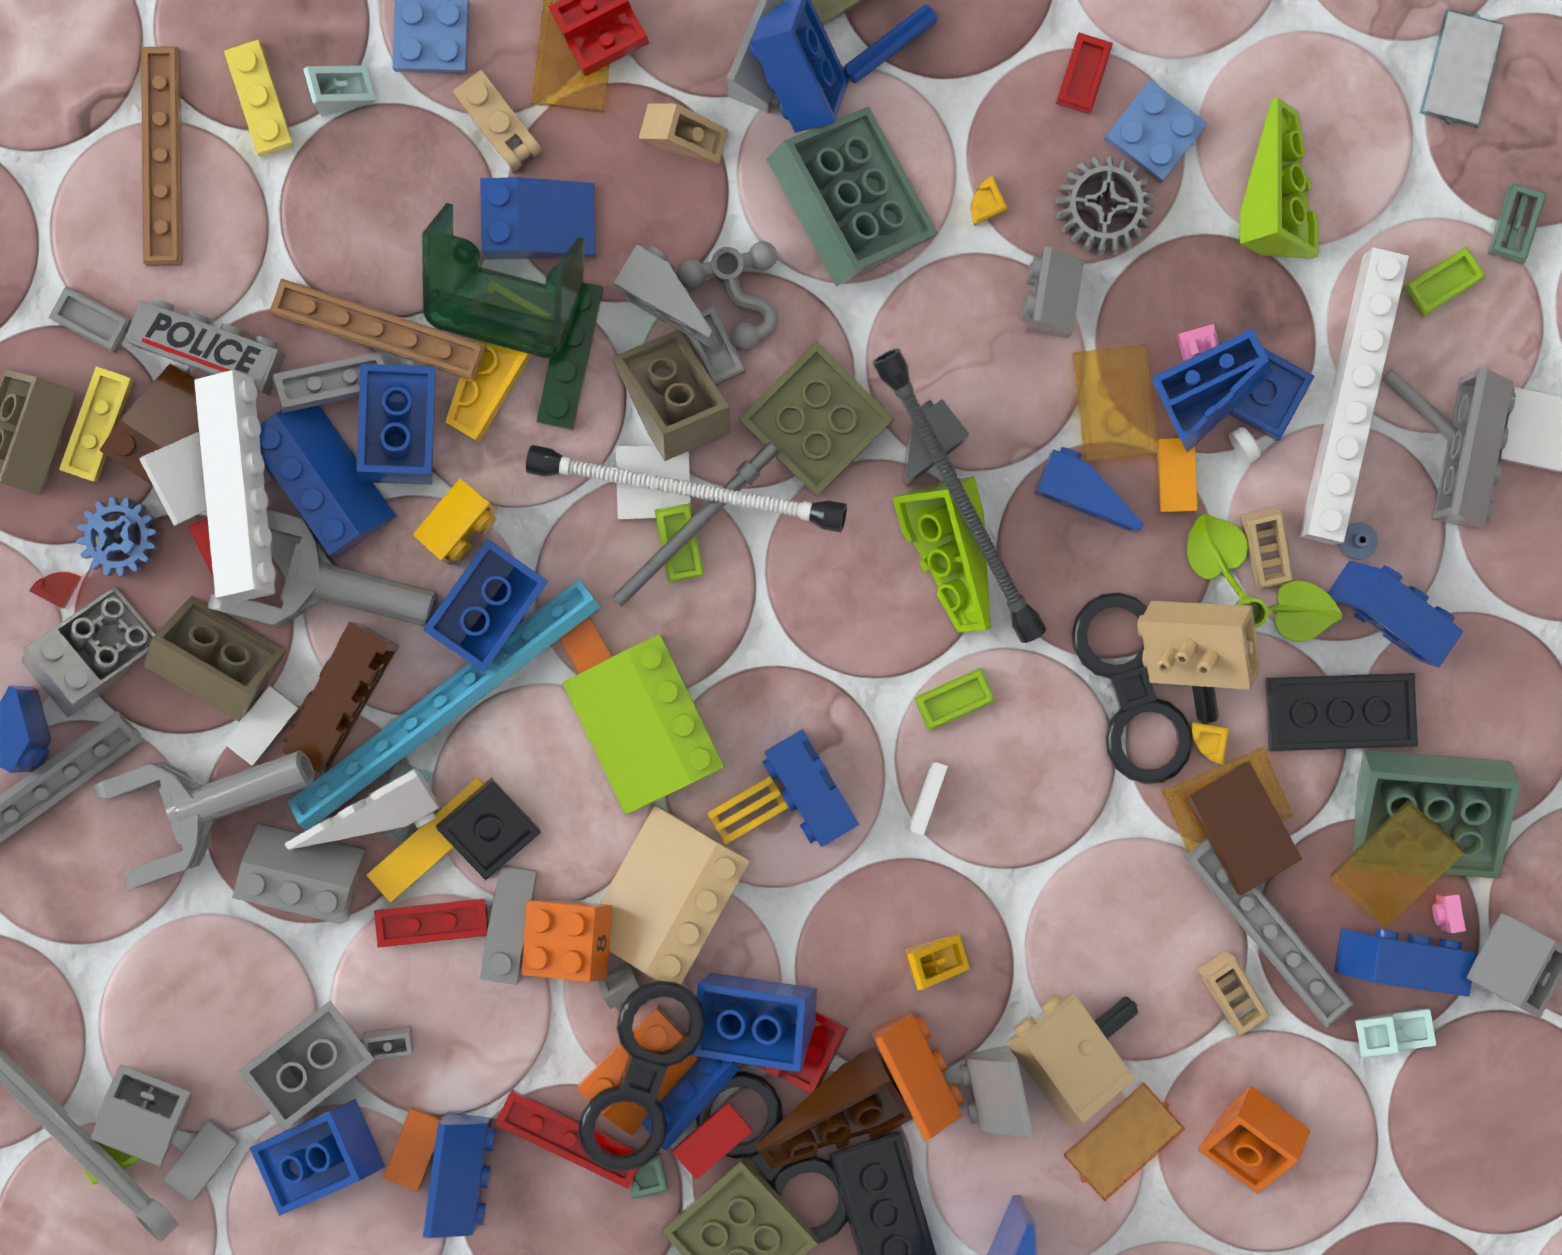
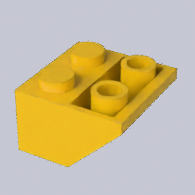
[412,478,498,565]

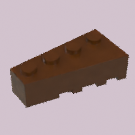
[282,621,400,774]

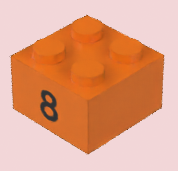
[521,898,613,983]

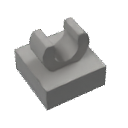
[598,963,640,1011]

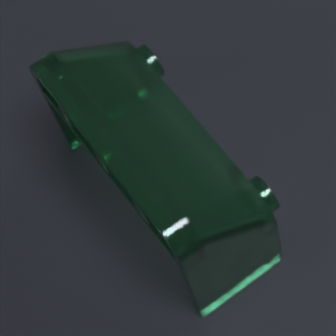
[422,203,585,358]

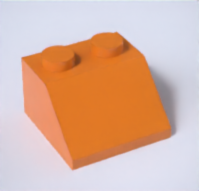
[1198,1086,1311,1194]

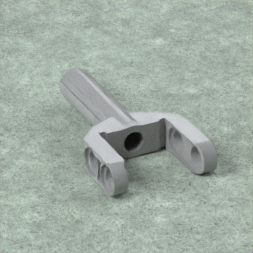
[207,509,437,627]
[93,750,314,890]

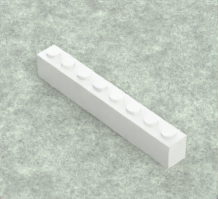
[1299,247,1409,546]

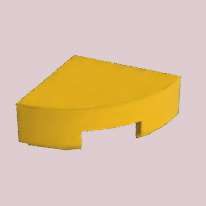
[970,176,1008,226]
[1191,722,1229,765]

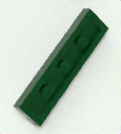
[536,279,604,430]

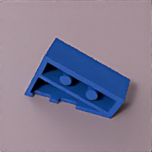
[1151,328,1273,452]
[1328,561,1464,668]
[762,729,859,847]
[1334,928,1476,997]

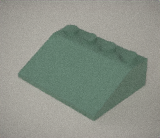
[767,107,938,286]
[1351,750,1521,879]

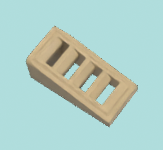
[1240,507,1294,589]
[1197,951,1270,1036]

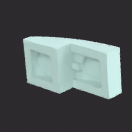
[1355,1007,1437,1058]

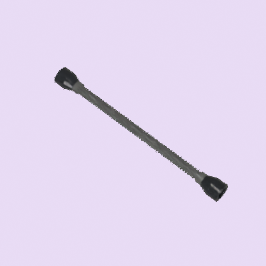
[872,348,1046,643]

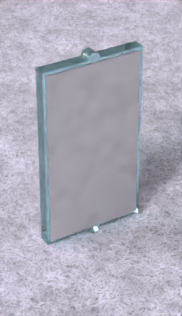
[1420,9,1505,128]

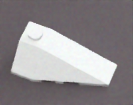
[284,769,440,850]

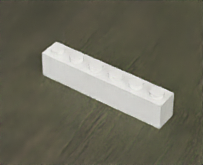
[194,370,276,602]

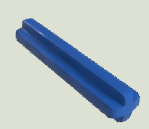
[844,5,938,83]

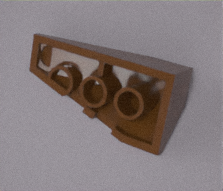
[756,1047,913,1169]

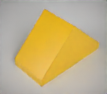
[905,934,970,990]

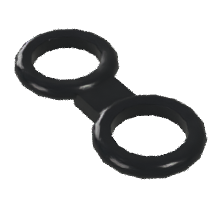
[1072,592,1193,785]
[578,980,706,1171]
[696,1071,848,1243]

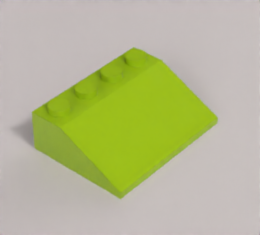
[562,634,725,815]

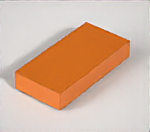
[560,617,612,674]
[383,1107,442,1192]

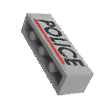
[124,298,285,396]

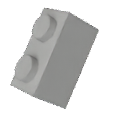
[363,1026,414,1060]

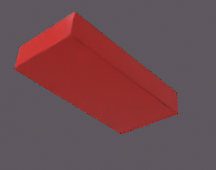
[1055,32,1113,115]
[672,1101,753,1180]

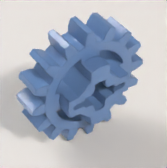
[76,497,160,577]

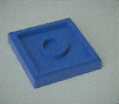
[1229,348,1315,441]

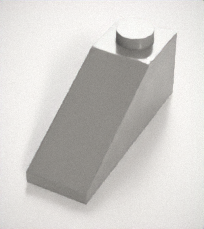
[480,866,537,985]

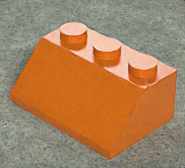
[576,1005,700,1136]
[872,1011,965,1141]

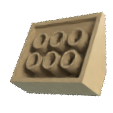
[599,805,751,984]

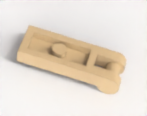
[452,70,543,172]

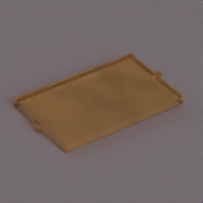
[1063,1082,1185,1202]

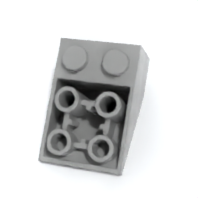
[21,587,156,718]

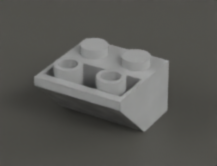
[1021,246,1084,338]
[1466,913,1562,1018]
[91,1064,192,1167]

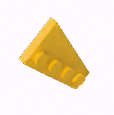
[445,280,555,443]

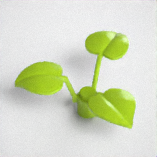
[1186,514,1342,642]

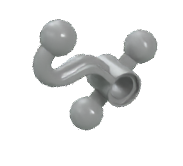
[677,241,778,351]

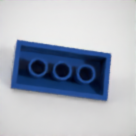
[259,406,397,558]

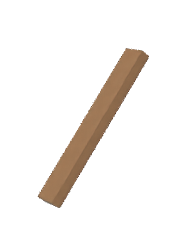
[141,46,183,266]
[269,279,487,382]

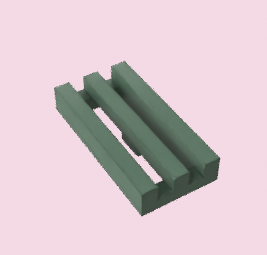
[1487,182,1547,264]

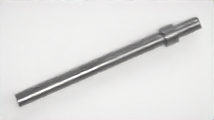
[612,442,779,607]

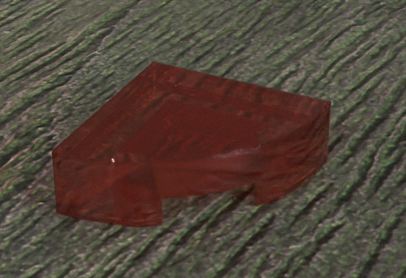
[29,572,82,609]

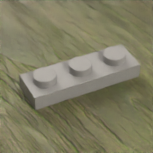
[272,352,385,413]

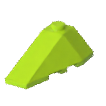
[1238,98,1319,259]
[892,477,991,633]

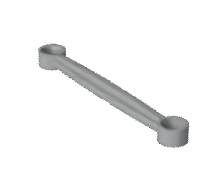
[0,1050,178,1242]

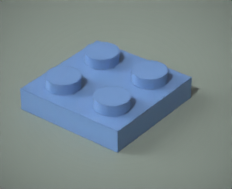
[392,0,470,74]
[1104,79,1208,183]

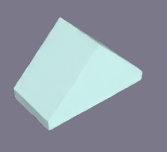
[303,66,376,117]

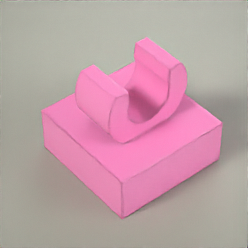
[1176,324,1220,362]

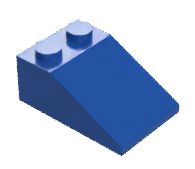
[480,177,596,260]
[356,364,435,485]
[250,1099,386,1216]

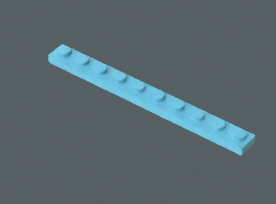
[288,579,600,831]

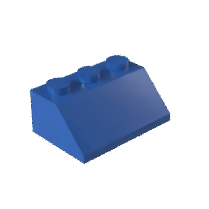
[750,0,849,133]
[423,539,548,673]
[692,973,817,1072]
[423,1112,496,1238]

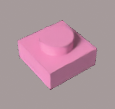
[1432,892,1466,933]

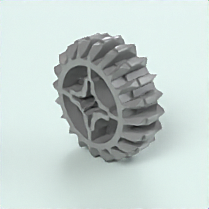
[1055,156,1155,256]

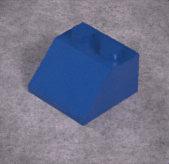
[0,685,52,773]

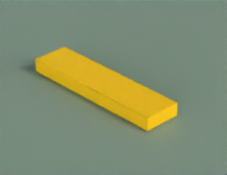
[366,777,484,903]

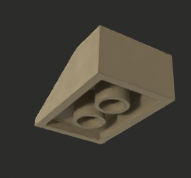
[613,330,730,461]

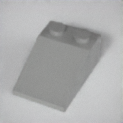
[614,245,722,353]
[239,1001,375,1131]
[960,1046,1033,1138]

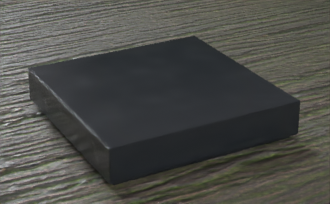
[436,777,541,881]

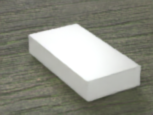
[224,686,300,766]
[908,762,948,836]

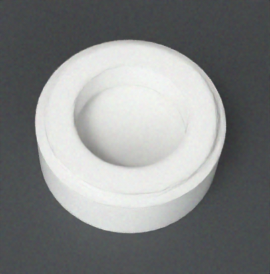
[1229,427,1261,464]

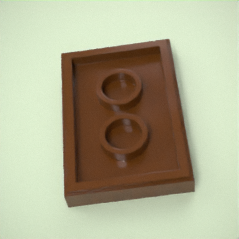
[1185,761,1302,895]

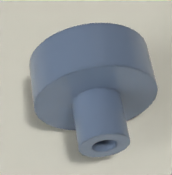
[1338,522,1378,560]

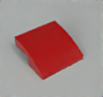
[548,0,650,77]
[755,1012,849,1094]

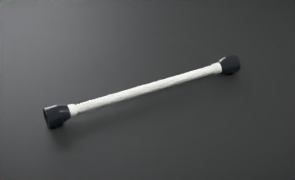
[526,445,847,533]

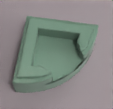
[631,1153,669,1199]

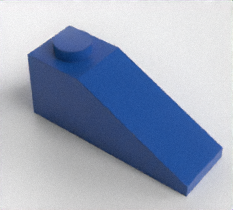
[1034,447,1143,534]

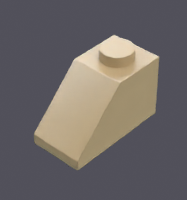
[639,103,728,164]

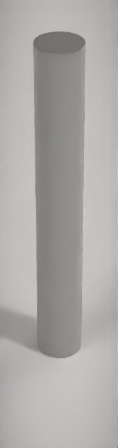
[1382,369,1458,440]

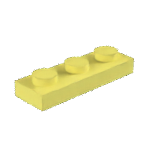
[224,40,294,157]
[59,366,134,483]

